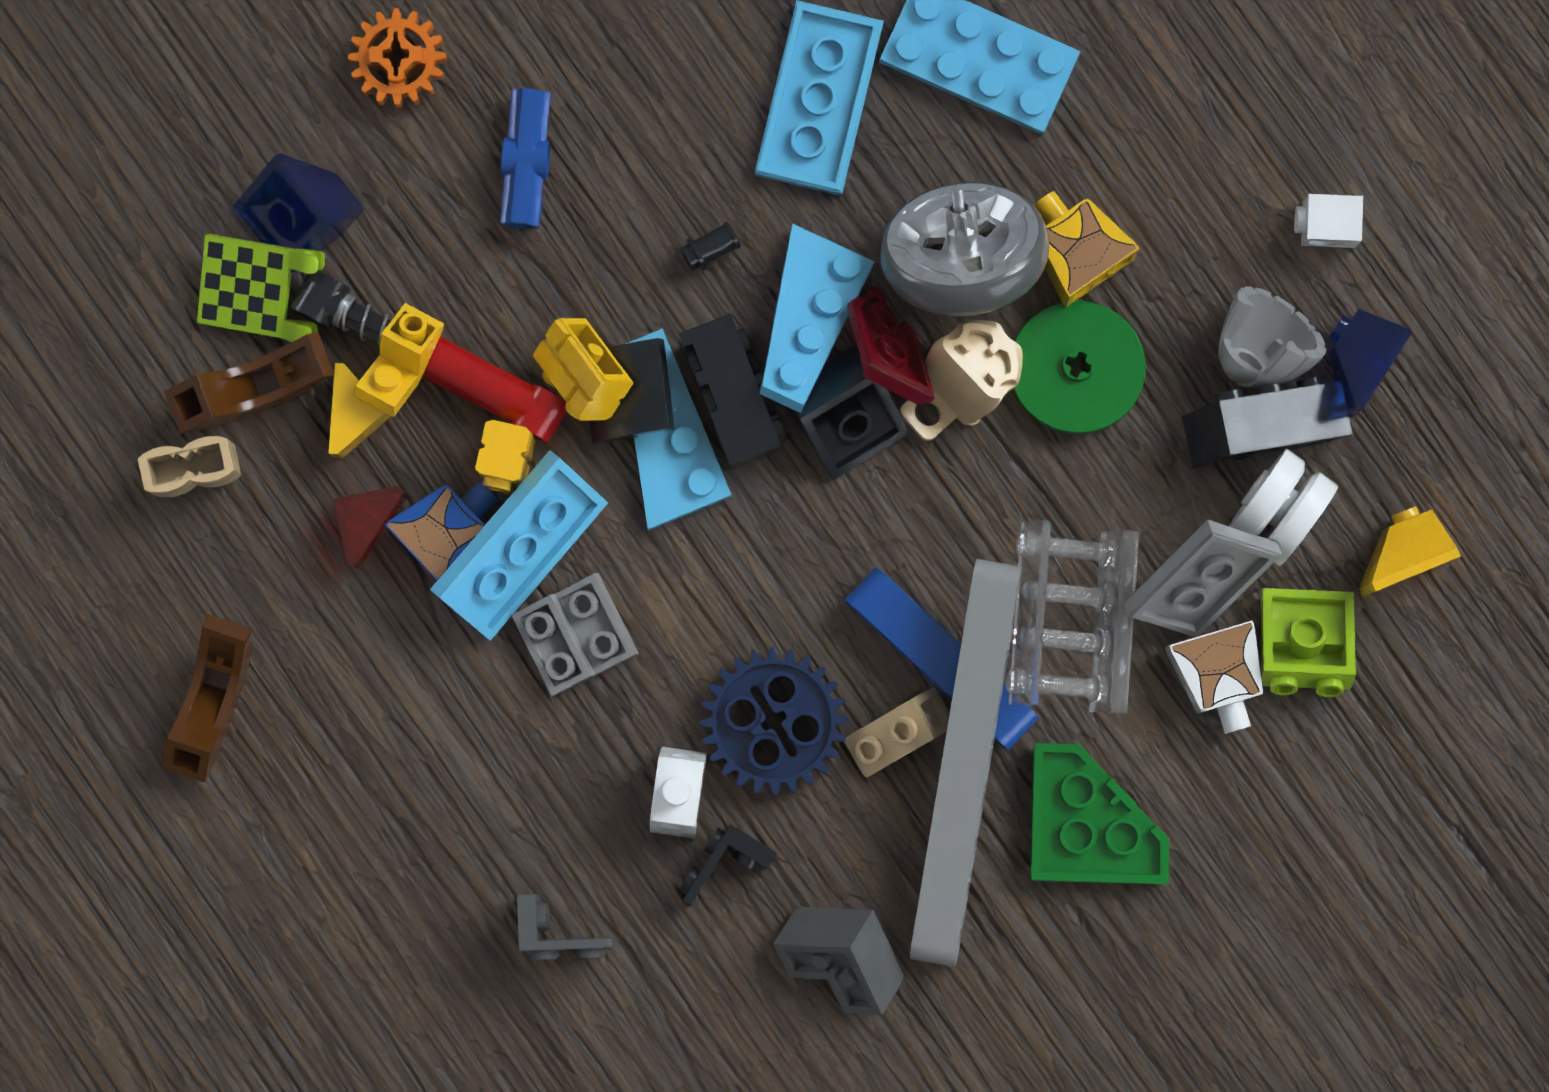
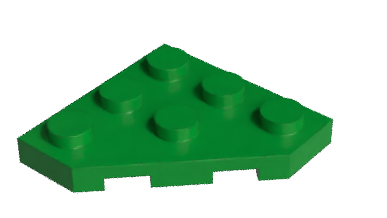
[1030,743,1170,884]

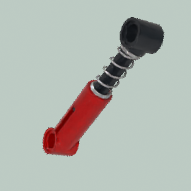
[290,271,566,444]

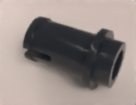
[680,222,741,272]

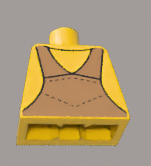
[1034,191,1139,307]

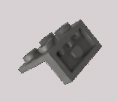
[517,893,615,960]

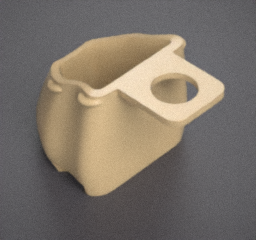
[899,320,1023,441]

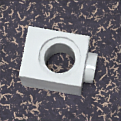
[1294,194,1363,248]

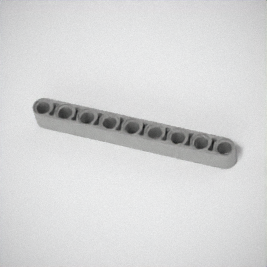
[910,559,1022,967]

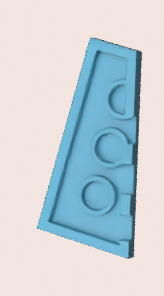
[626,329,732,531]

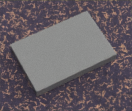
[1124,519,1282,637]

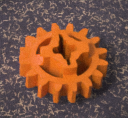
[348,8,447,109]

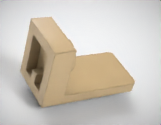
[844,686,950,777]

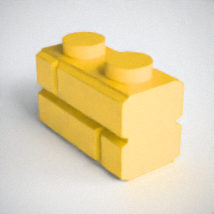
[532,318,633,421]
[475,420,536,496]

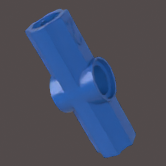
[500,88,551,229]

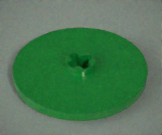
[1013,301,1146,434]

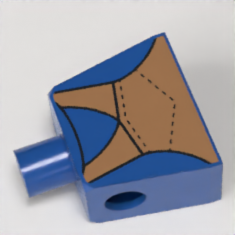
[385,480,499,581]

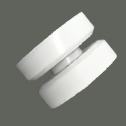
[1229,448,1338,567]

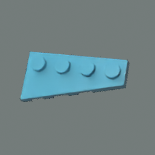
[759,224,874,413]

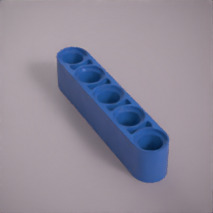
[844,567,1039,751]

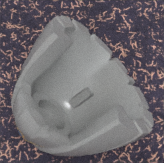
[1218,287,1326,389]

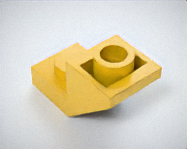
[355,303,444,417]

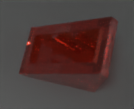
[334,486,408,570]

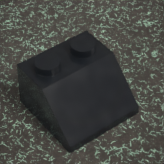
[789,345,910,480]

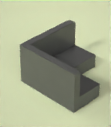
[773,907,904,1015]

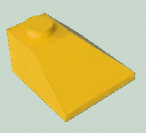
[1359,506,1461,597]

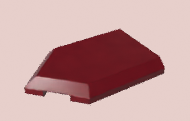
[847,287,935,405]

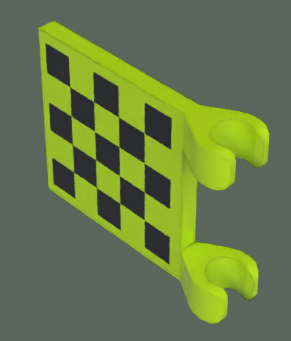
[197,234,325,342]

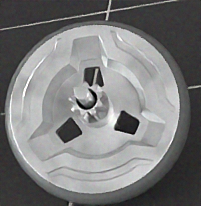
[880,182,1049,316]

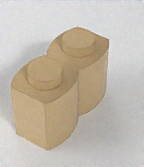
[138,436,241,497]

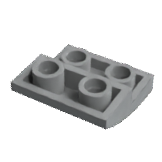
[511,573,639,696]

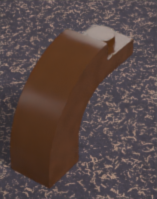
[164,333,334,434]
[162,615,253,782]

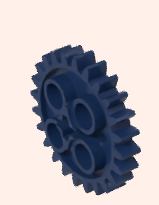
[700,647,848,796]

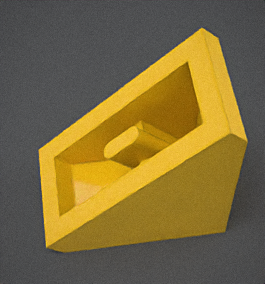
[329,363,391,459]

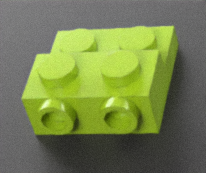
[1259,588,1356,697]

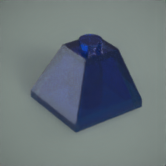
[233,153,365,274]
[1328,309,1412,419]

